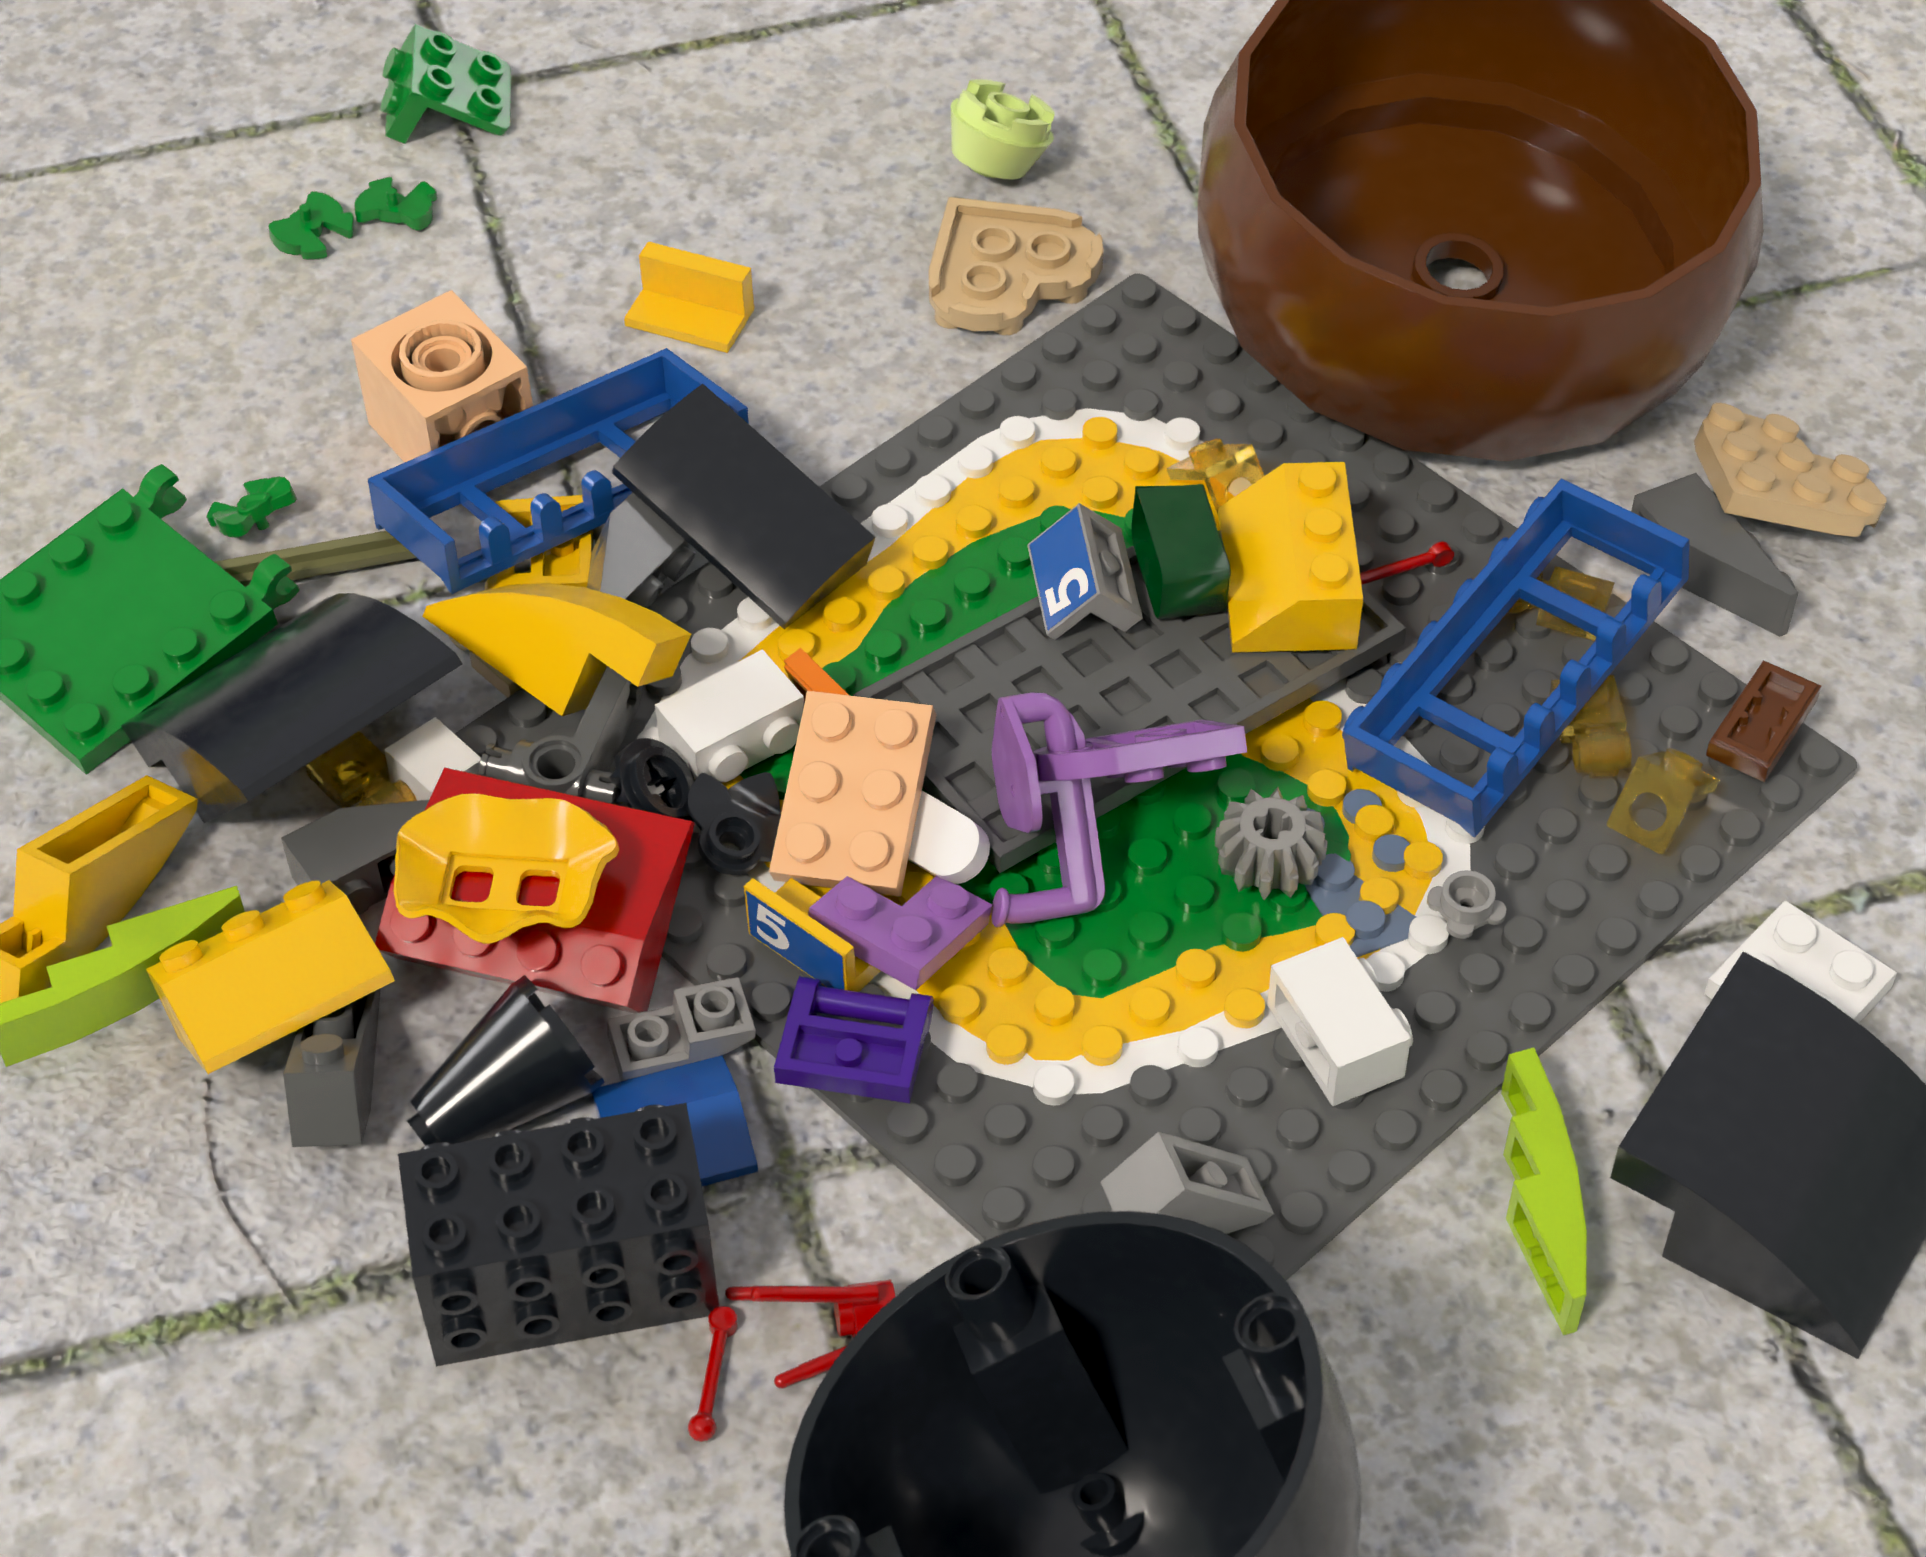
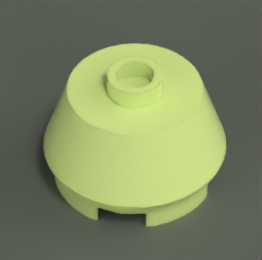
[951,79,1055,179]

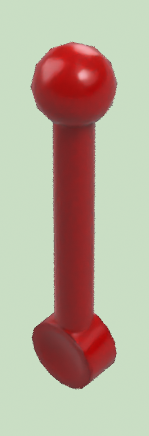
[1360,541,1454,585]
[688,1306,737,1442]

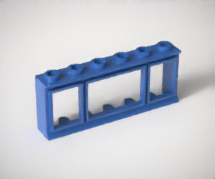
[367,348,749,594]
[1342,478,1690,838]

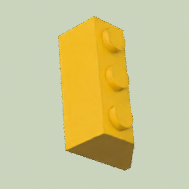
[1218,462,1363,653]
[146,880,395,1074]

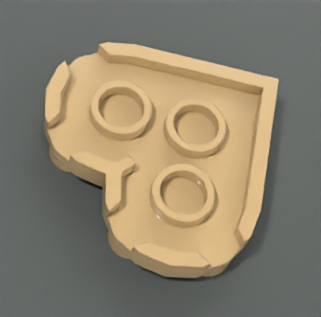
[929,197,1103,335]
[1694,403,1887,537]

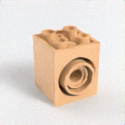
[351,290,533,463]

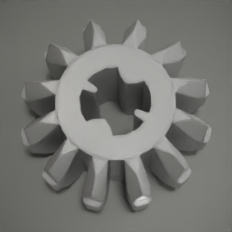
[1215,787,1327,900]

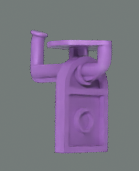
[991,693,1247,927]

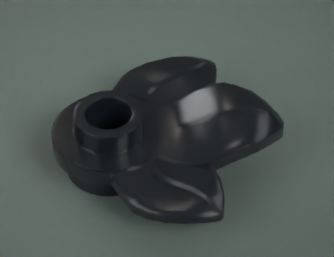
[687,772,781,875]

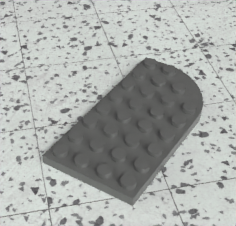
[853,531,1406,873]

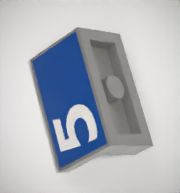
[1027,503,1143,640]

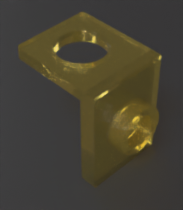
[1166,438,1264,514]
[1607,748,1720,854]

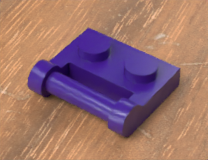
[774,976,933,1103]

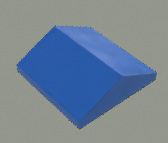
[592,1055,758,1187]

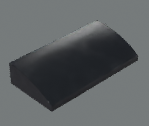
[612,383,876,629]

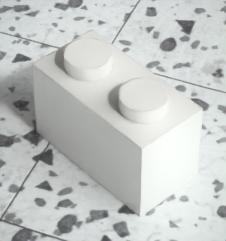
[655,649,804,782]
[1267,937,1413,1107]

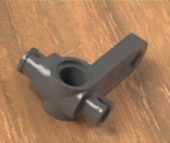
[478,666,644,805]

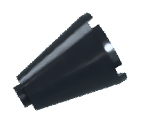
[407,975,605,1146]

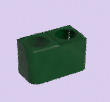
[1131,484,1231,619]

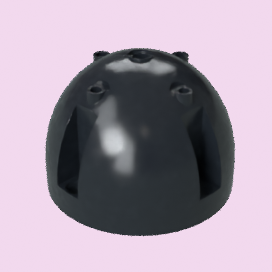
[784,1211,1361,1557]

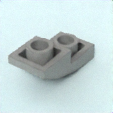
[607,977,756,1081]

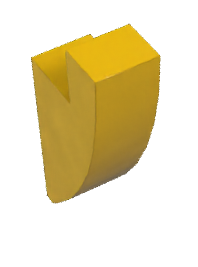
[422,583,691,716]
[0,775,198,1003]

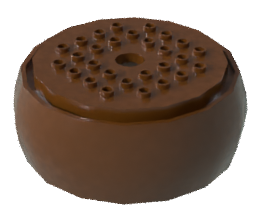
[1198,0,1764,462]

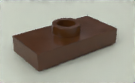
[1706,660,1822,782]

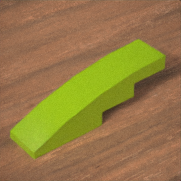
[0,886,245,1067]
[1501,1047,1587,1336]

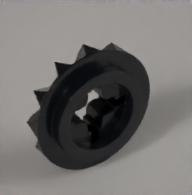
[609,738,695,822]

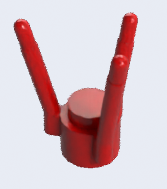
[725,1279,896,1388]

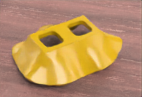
[393,794,619,944]

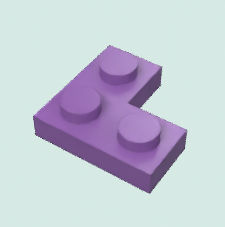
[808,876,992,990]

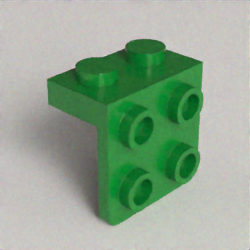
[381,24,511,144]

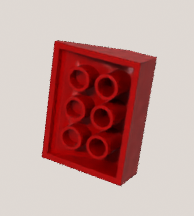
[375,767,695,1013]

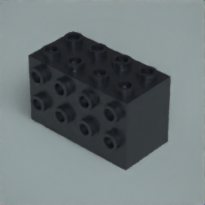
[398,1103,720,1367]

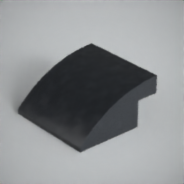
[121,593,463,823]
[1610,951,1926,1359]

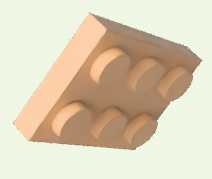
[769,691,937,897]

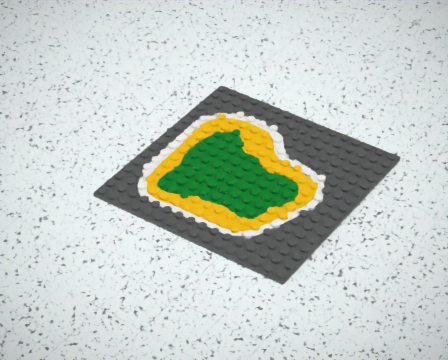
[455,273,1857,1280]

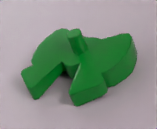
[354,177,437,230]
[268,191,354,259]
[206,476,297,537]

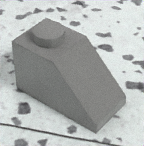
[1100,1131,1274,1234]

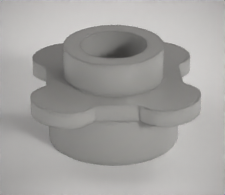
[1427,870,1506,939]

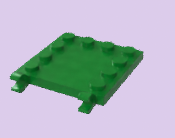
[0,464,300,775]

